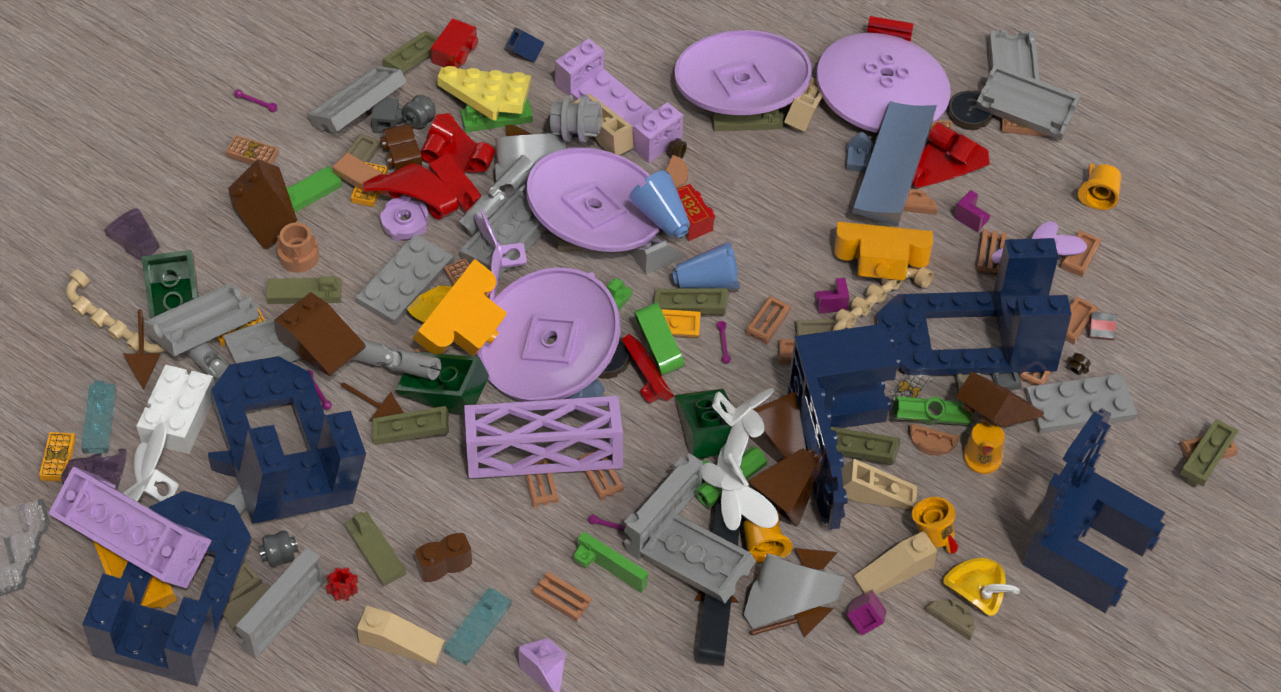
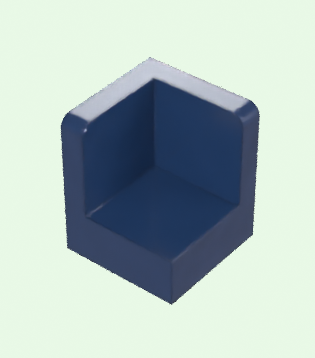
[505,27,545,62]

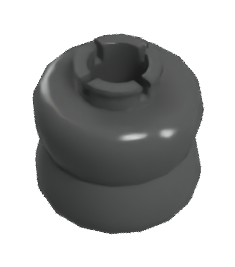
[402,95,436,128]
[258,530,299,567]

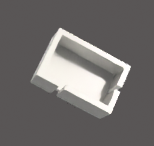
[137,365,215,454]

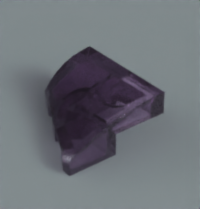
[104,208,160,261]
[61,448,127,490]

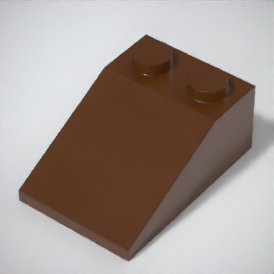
[228,159,298,249]
[274,292,366,376]
[956,371,1045,427]

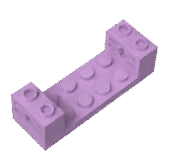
[555,38,684,163]
[48,466,212,588]

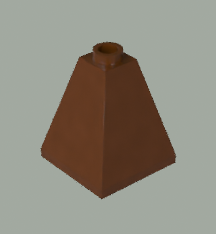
[749,391,806,463]
[749,448,822,527]

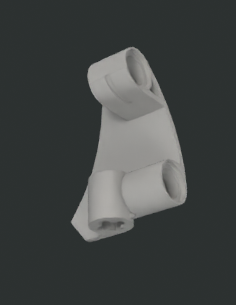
[495,134,567,192]
[744,553,845,629]

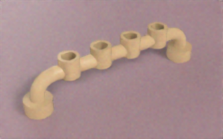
[833,267,934,331]
[66,269,166,354]

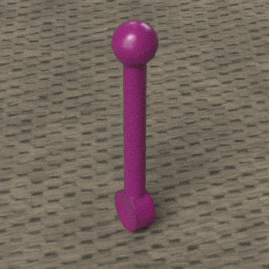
[234,89,277,113]
[717,321,731,364]
[306,370,332,410]
[588,514,626,531]

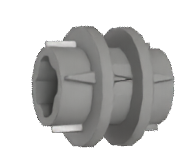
[550,95,602,142]

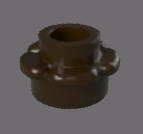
[667,138,687,159]
[1067,353,1091,375]

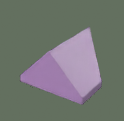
[518,638,568,692]

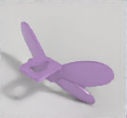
[474,209,527,301]
[992,221,1087,263]

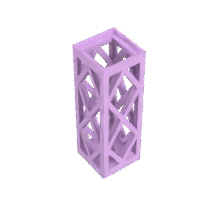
[464,396,623,478]

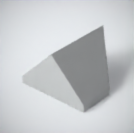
[628,239,687,275]

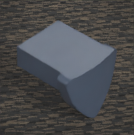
[845,132,874,172]

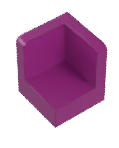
[954,190,990,233]
[815,278,850,314]
[847,590,887,636]

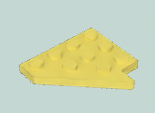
[438,66,531,121]

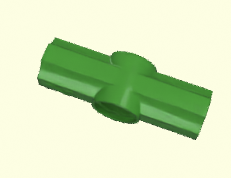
[893,396,972,425]
[695,446,767,508]

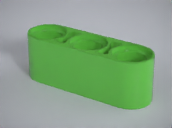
[634,302,685,375]

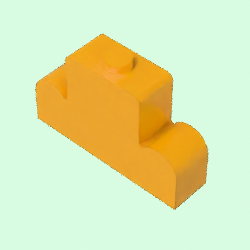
[834,222,933,280]
[412,259,507,356]

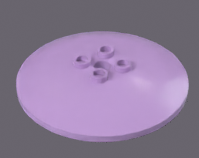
[675,30,812,115]
[816,33,951,133]
[526,148,661,252]
[477,267,621,402]

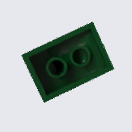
[142,250,199,319]
[395,351,489,414]
[675,388,732,459]

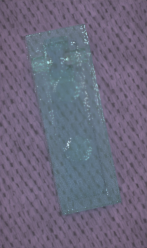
[81,381,117,454]
[444,588,512,666]

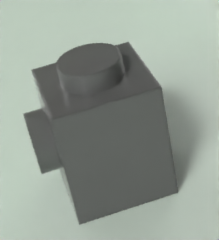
[372,97,403,134]

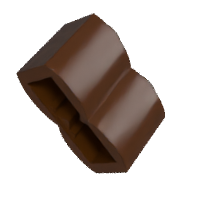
[380,123,422,171]
[415,533,472,582]

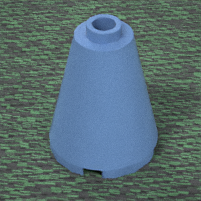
[629,170,690,239]
[672,242,741,290]

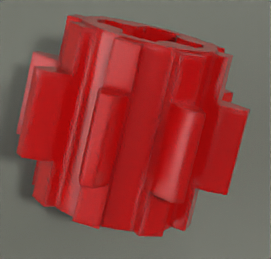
[326,567,358,601]

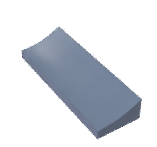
[852,101,937,226]

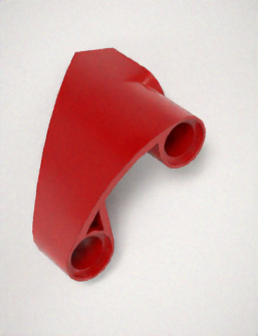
[420,113,495,173]
[912,122,990,188]
[363,163,458,220]

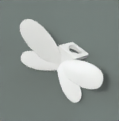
[712,388,774,465]
[123,422,178,502]
[702,443,778,530]

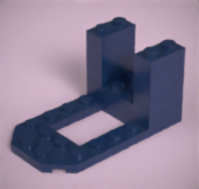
[876,238,1072,376]
[787,323,900,530]
[211,356,366,524]
[1022,408,1166,614]
[82,491,252,687]

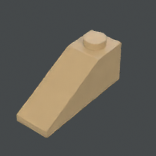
[784,76,823,132]
[574,94,634,155]
[841,459,917,510]
[853,531,938,594]
[357,606,445,666]

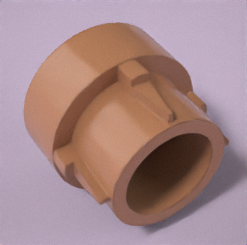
[276,221,320,273]

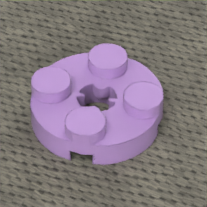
[380,196,429,241]

